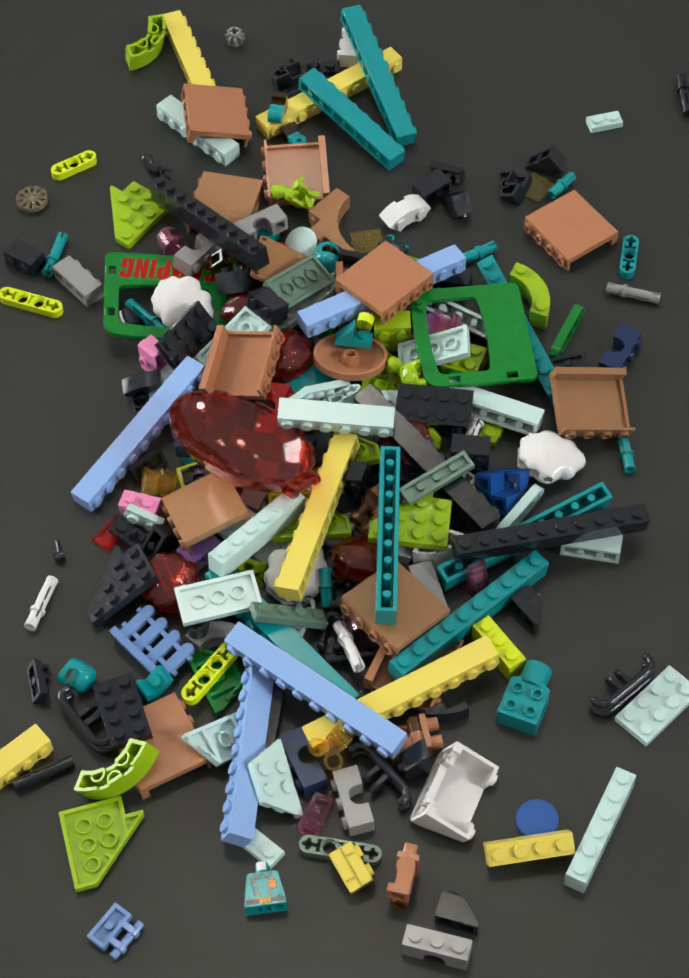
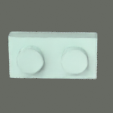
[586,111,623,133]
[123,503,165,531]
[242,828,285,870]

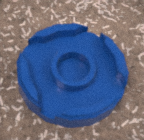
[515,799,559,836]

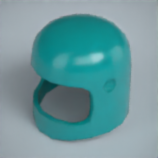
[314,241,339,273]
[57,657,96,693]

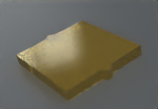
[524,172,555,204]
[350,229,384,254]

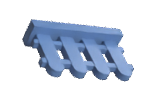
[109,605,195,686]

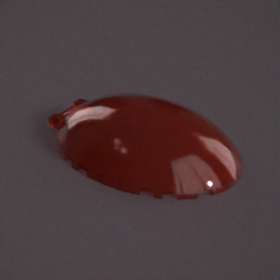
[169,390,321,499]

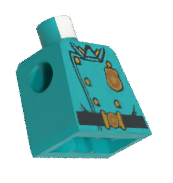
[245,861,288,916]

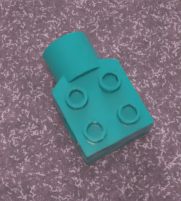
[496,660,552,736]

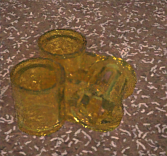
[141,467,179,495]
[307,724,353,771]

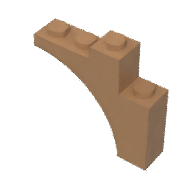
[308,188,355,256]

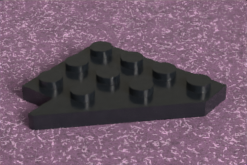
[87,543,160,628]

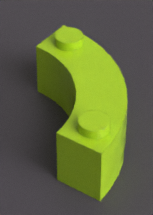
[125,14,166,71]
[509,262,550,330]
[74,738,160,800]

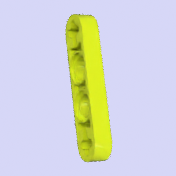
[0,287,64,318]
[181,642,239,705]

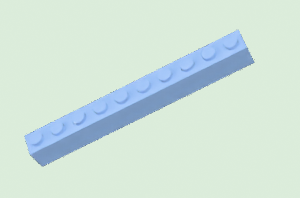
[297,244,466,338]
[71,356,205,512]
[224,621,408,759]
[220,662,274,848]

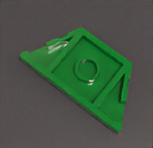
[187,650,243,717]

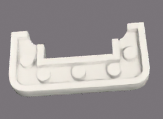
[410,741,499,842]

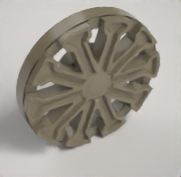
[16,186,48,213]

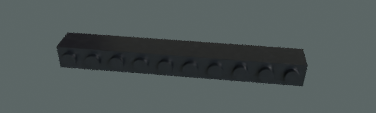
[148,176,270,272]
[353,383,500,532]
[451,503,650,564]

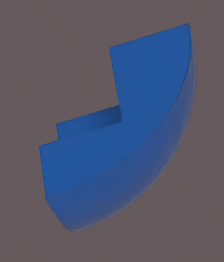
[475,468,529,516]

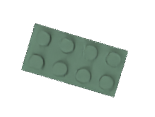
[263,254,335,310]

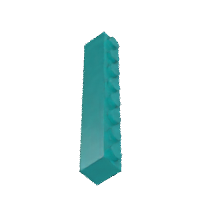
[299,68,405,171]

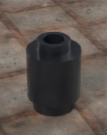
[118,308,141,325]

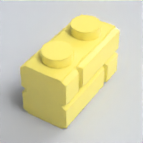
[329,841,375,894]

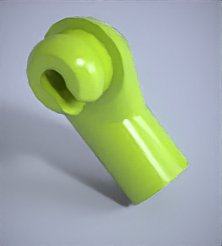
[422,427,441,452]

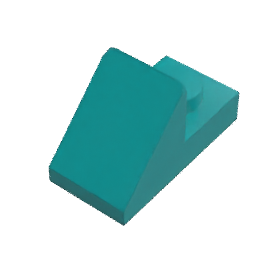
[334,319,373,349]
[136,665,174,705]

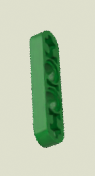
[549,304,584,358]

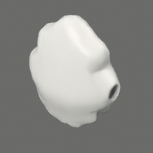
[151,276,214,327]
[517,430,586,484]
[264,542,328,606]

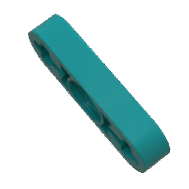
[619,235,639,279]

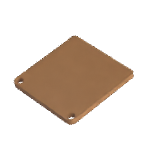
[250,236,308,302]

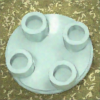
[285,227,317,257]

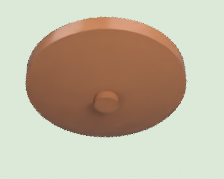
[313,333,388,381]

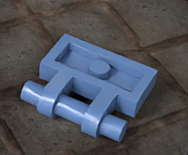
[86,902,144,960]

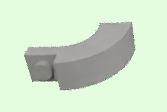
[185,621,235,653]

